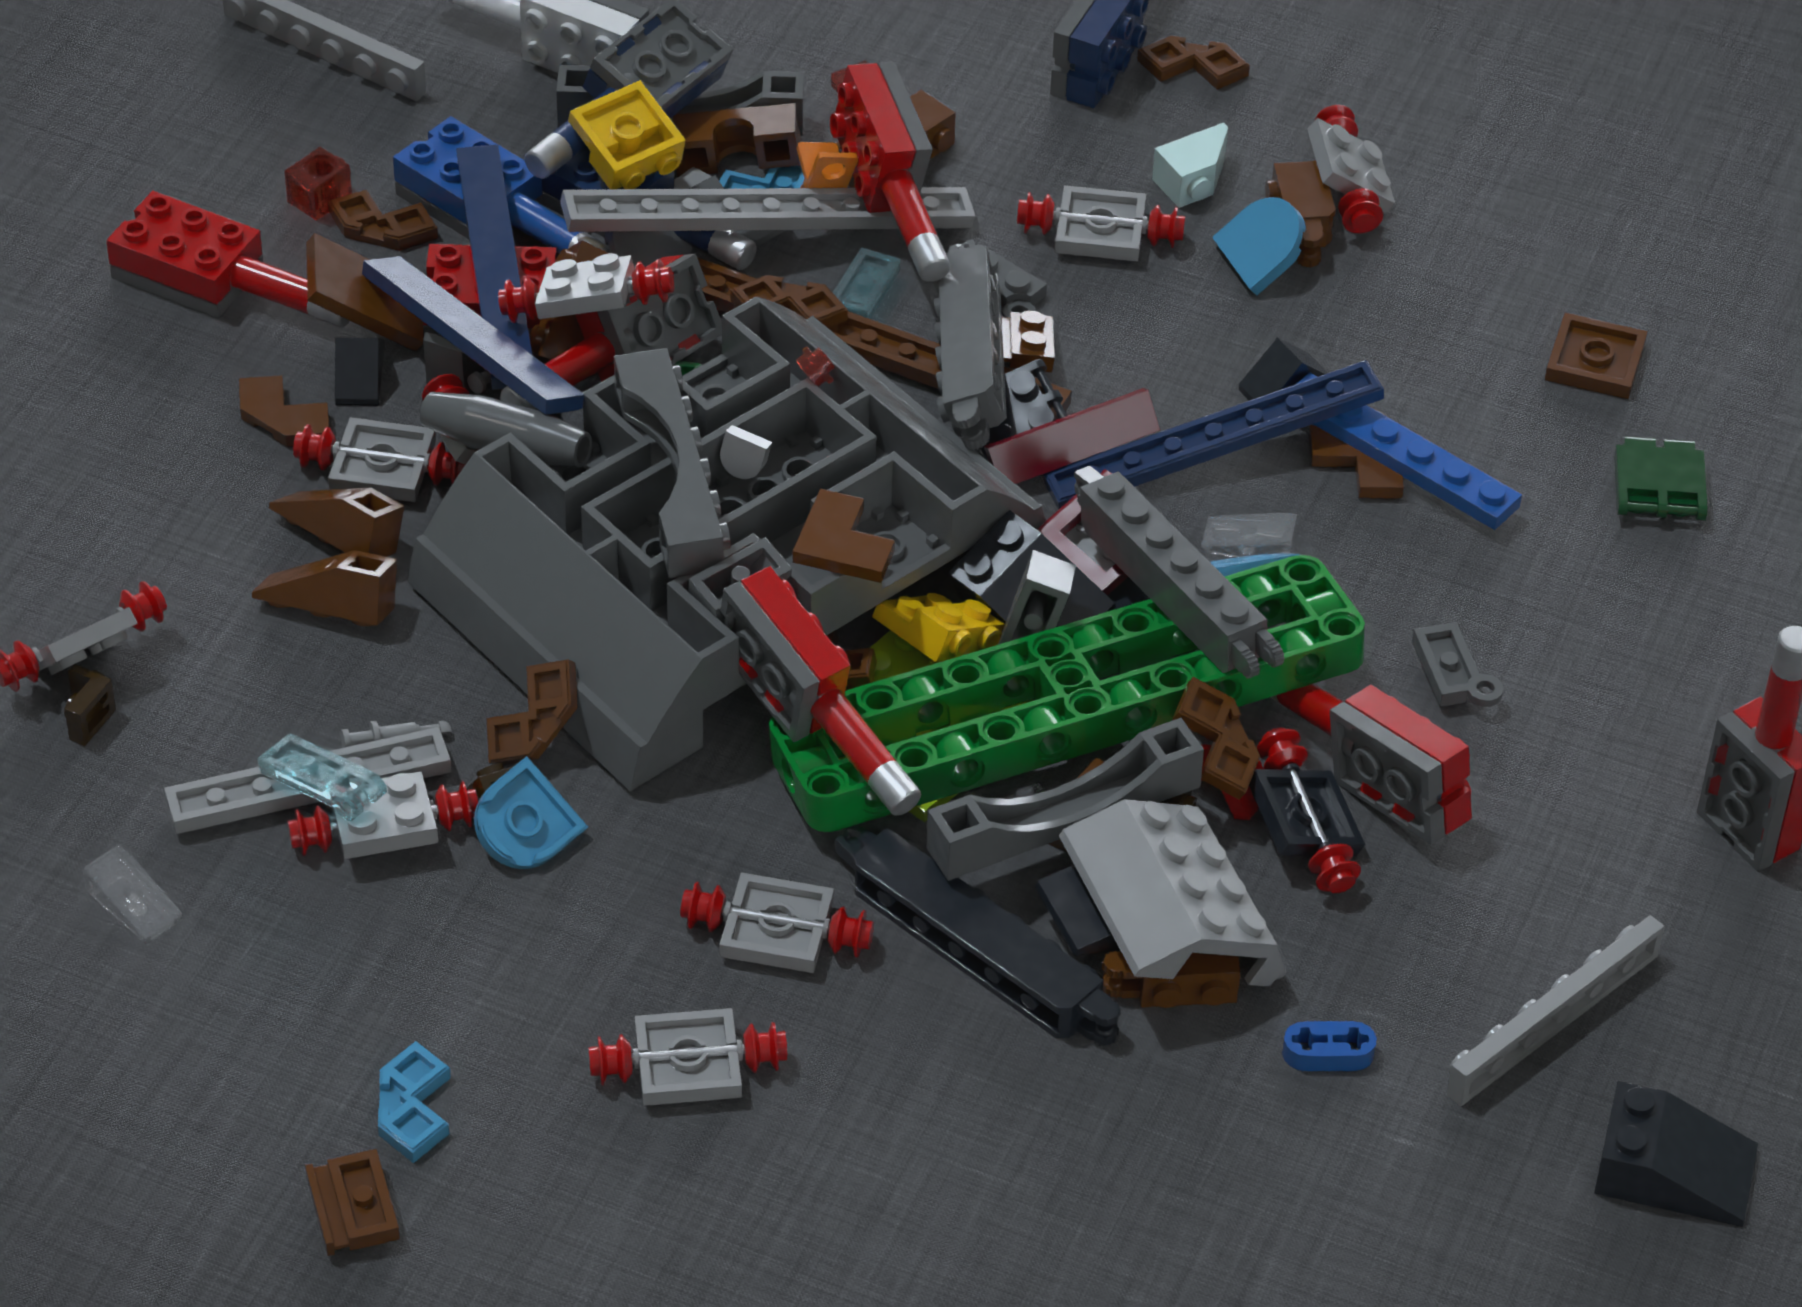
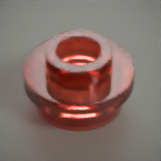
[796,345,836,387]

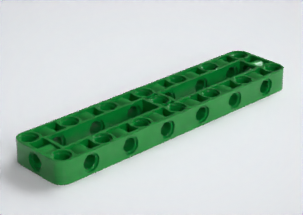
[769,555,1365,832]

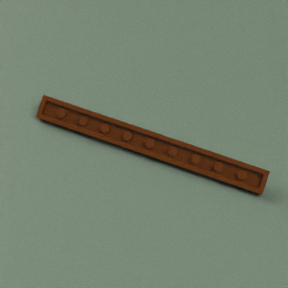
[697,257,1072,420]

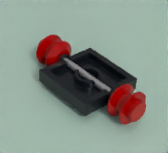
[1249,727,1366,893]

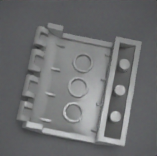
[1059,799,1287,987]

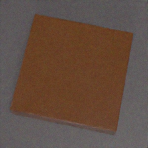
[1545,313,1648,399]

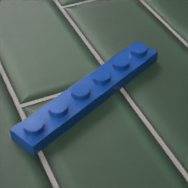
[1295,372,1522,530]

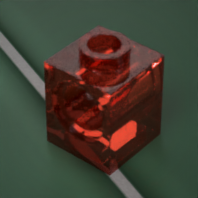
[284,147,352,221]

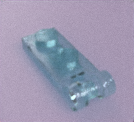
[257,733,387,821]

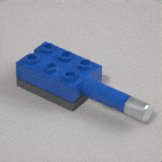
[393,116,611,254]

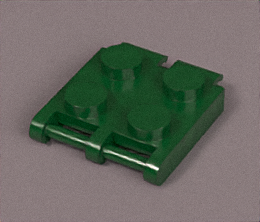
[1614,436,1707,521]

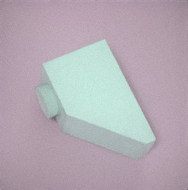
[1152,123,1228,208]

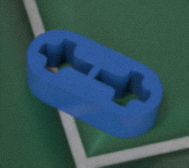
[1282,1021,1377,1071]

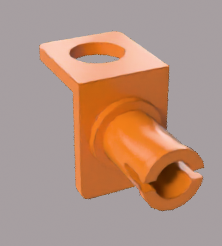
[797,142,858,188]

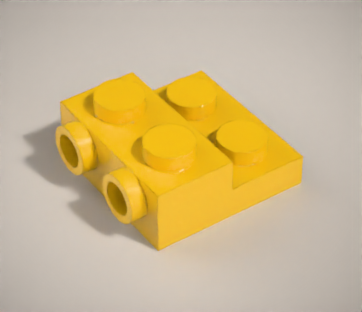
[568,80,686,189]
[872,593,1005,663]

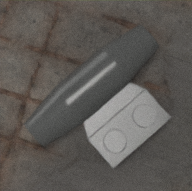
[420,392,592,468]

